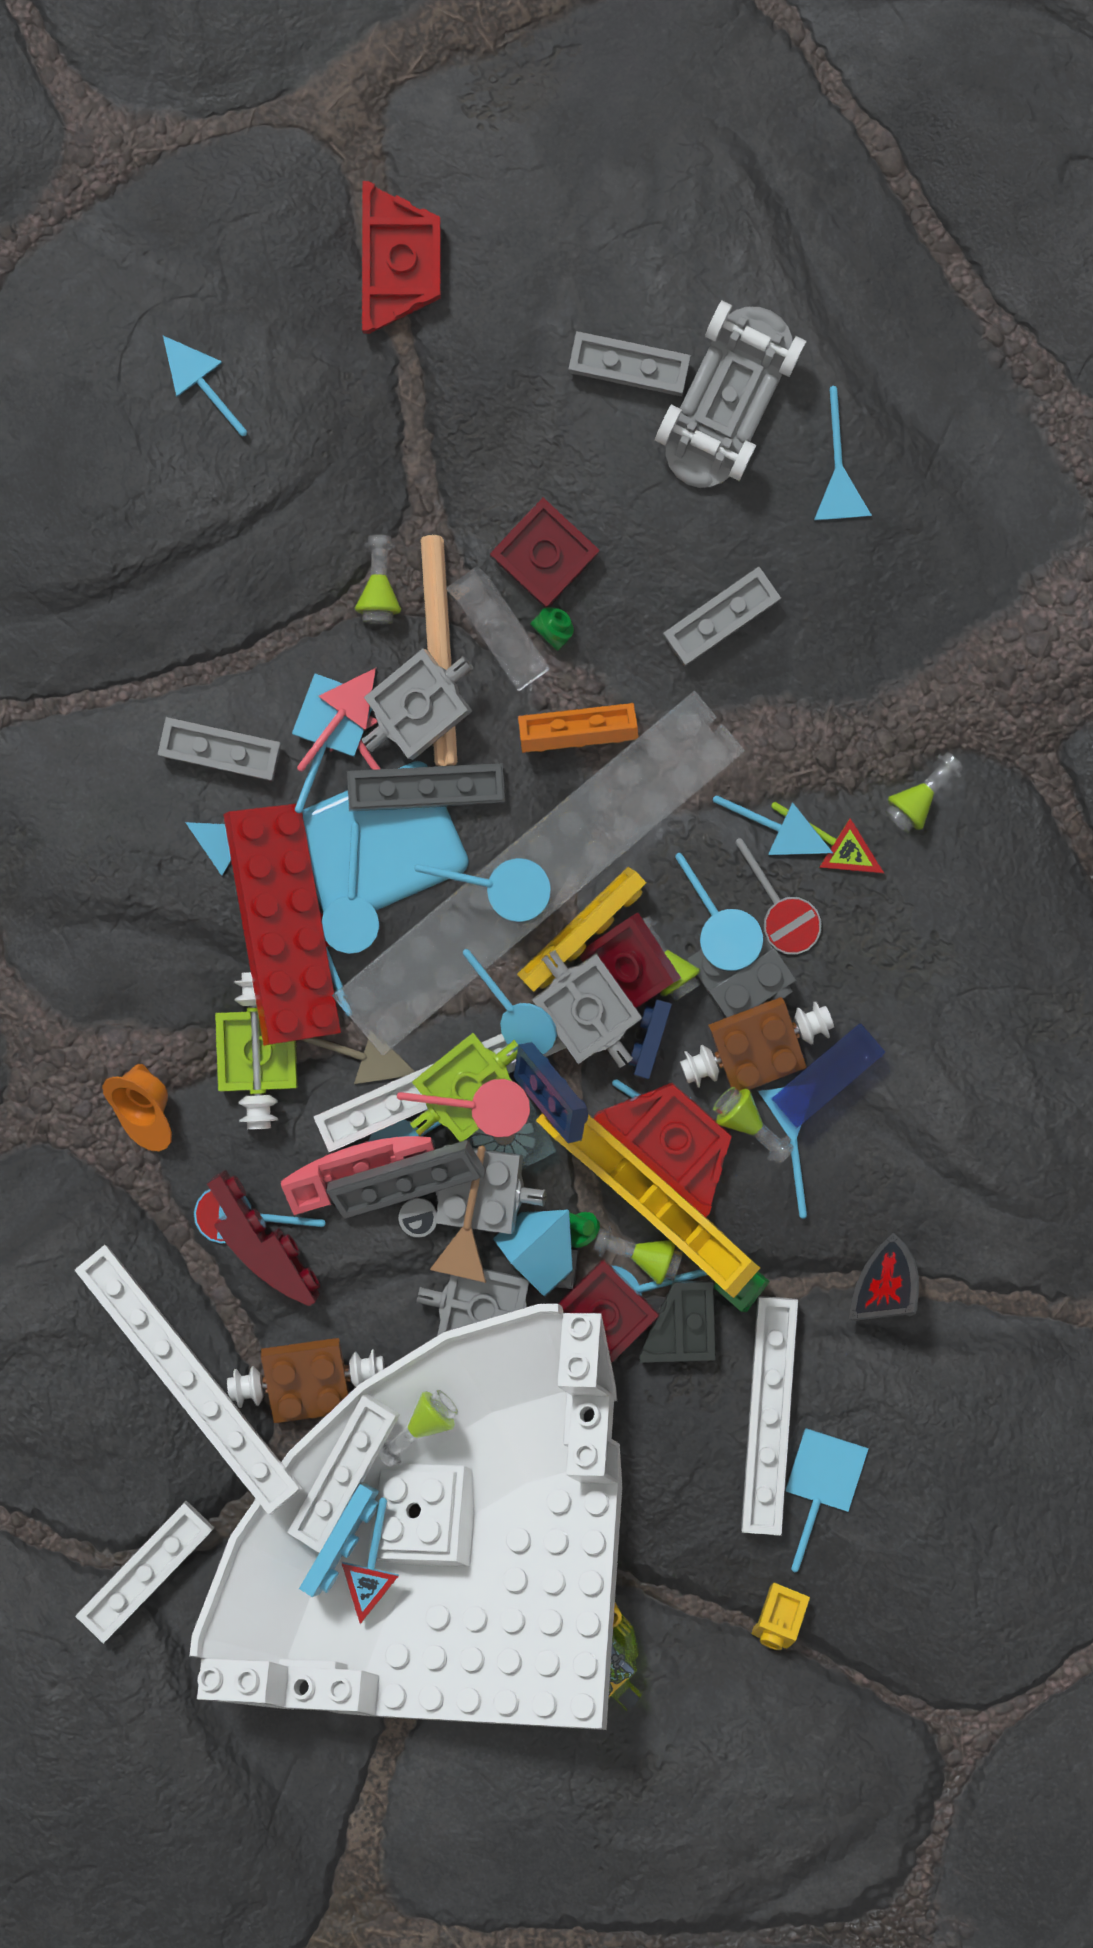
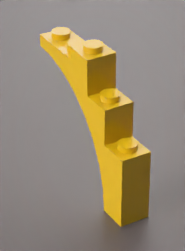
[536,1113,760,1298]

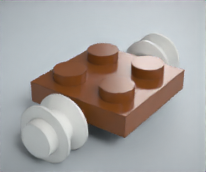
[680,997,834,1096]
[227,1338,385,1423]

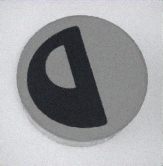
[399,1197,437,1237]

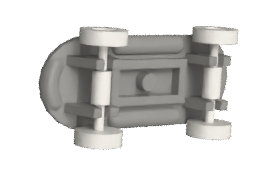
[655,300,806,488]

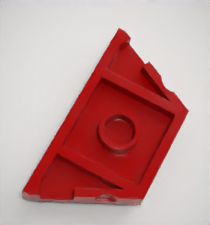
[362,181,441,334]
[594,1082,732,1217]

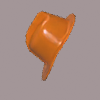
[102,1064,172,1152]

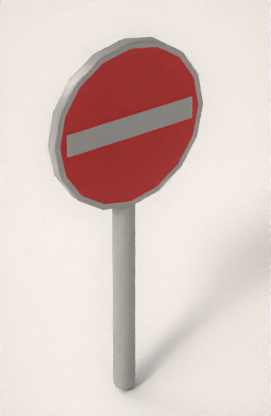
[736,838,821,954]

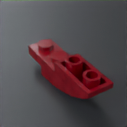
[207,1170,320,1306]

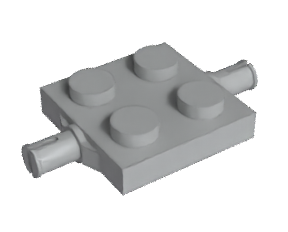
[362,648,473,760]
[532,950,642,1068]
[436,1145,546,1234]
[416,1268,529,1336]

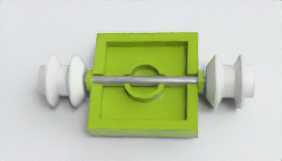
[215,972,298,1129]

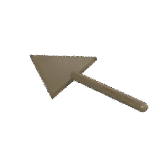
[301,1029,415,1084]

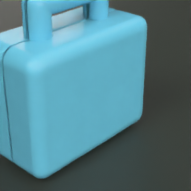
[302,761,469,913]

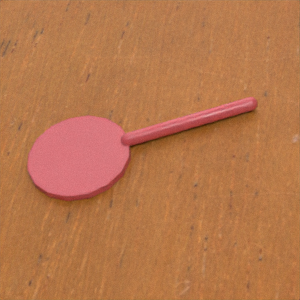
[397,1079,530,1137]

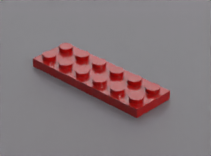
[223,804,341,1046]

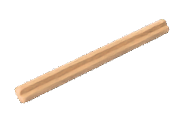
[421,535,457,766]

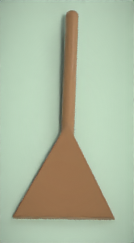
[430,1146,486,1283]

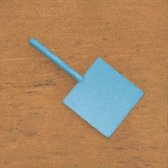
[292,674,372,813]
[785,1428,868,1572]

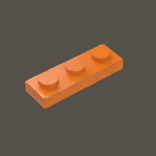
[518,703,639,753]

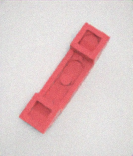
[281,1136,435,1215]

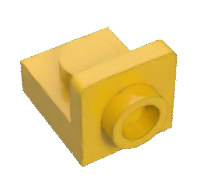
[751,1583,810,1650]

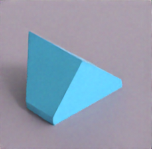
[493,1210,574,1297]

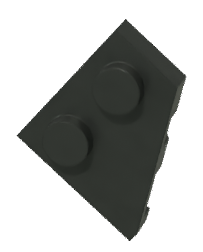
[639,1280,715,1363]

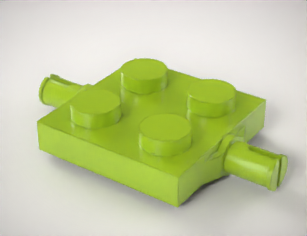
[410,1032,518,1142]

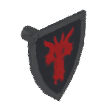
[849,1233,919,1321]

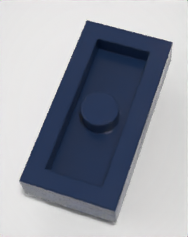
[628,999,672,1079]

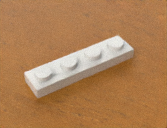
[287,1394,400,1553]
[75,1501,214,1644]

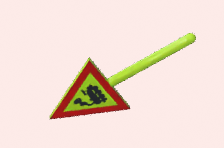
[771,802,884,873]

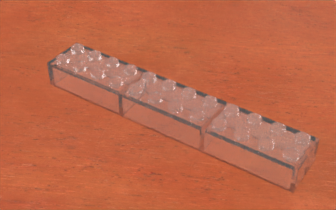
[332,691,745,1056]

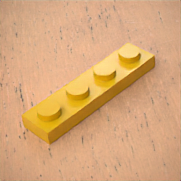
[517,867,646,992]

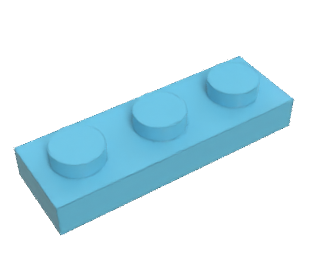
[299,1483,380,1597]

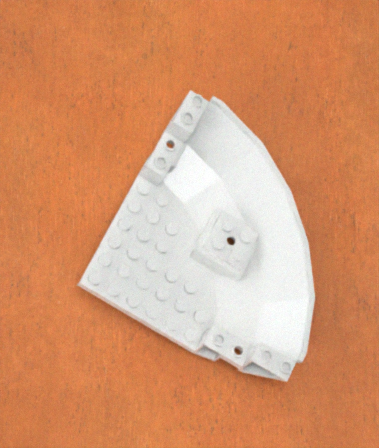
[189,1304,622,1730]

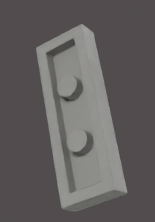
[568,331,691,397]
[663,567,781,667]
[158,717,282,781]

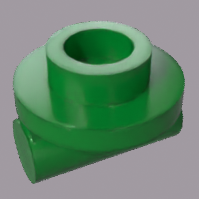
[530,607,574,651]
[569,1212,600,1248]

